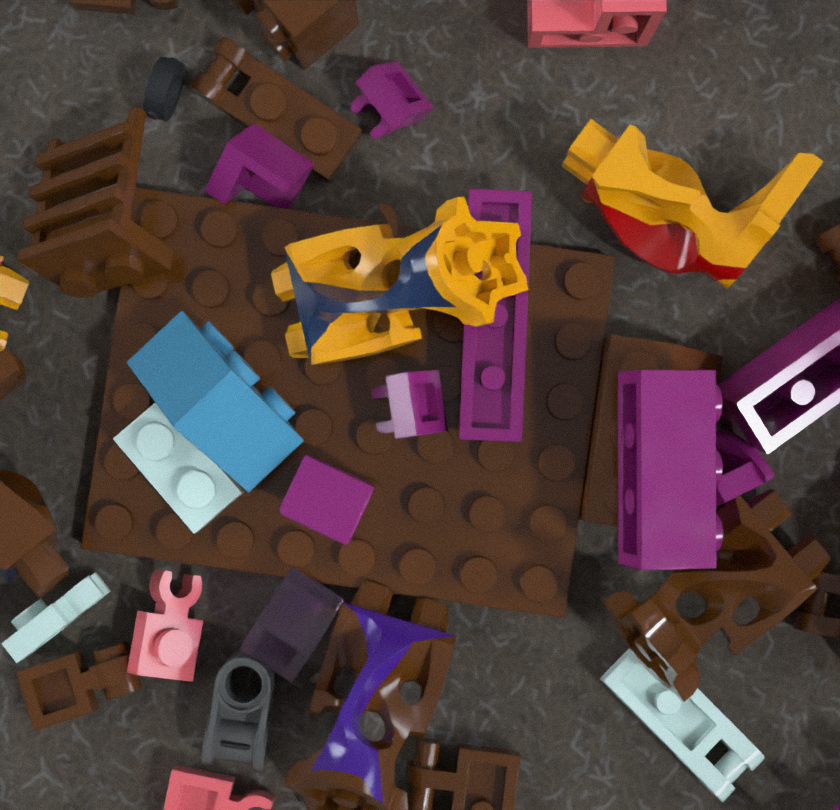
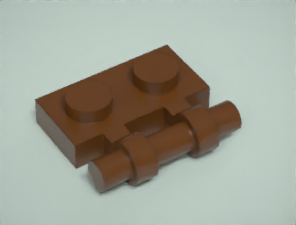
[405,738,521,810]

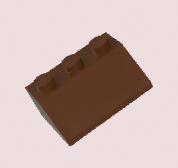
[579,335,723,526]

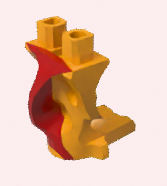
[561,119,824,289]

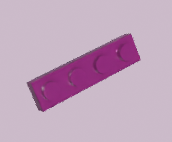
[458,189,532,442]

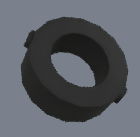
[143,56,185,122]

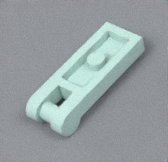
[600,649,765,802]

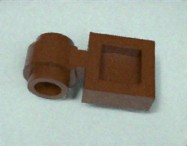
[16,641,142,731]

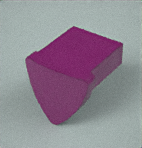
[716,428,774,507]

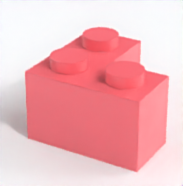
[527,0,667,48]

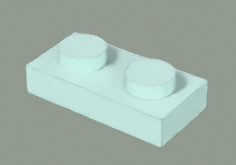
[113,403,244,534]

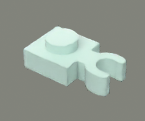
[1,572,111,663]

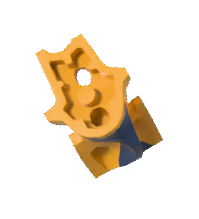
[271,197,529,365]

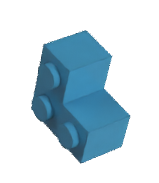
[127,311,304,493]

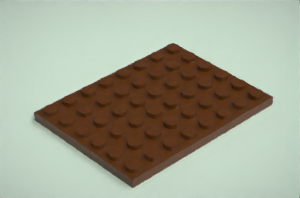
[81,187,616,618]

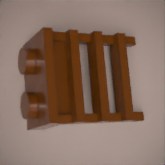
[17,106,173,298]

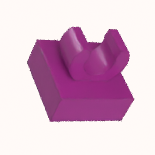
[350,61,434,139]
[371,370,448,439]

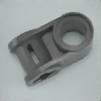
[201,647,277,772]

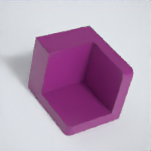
[204,123,314,209]
[280,455,376,545]

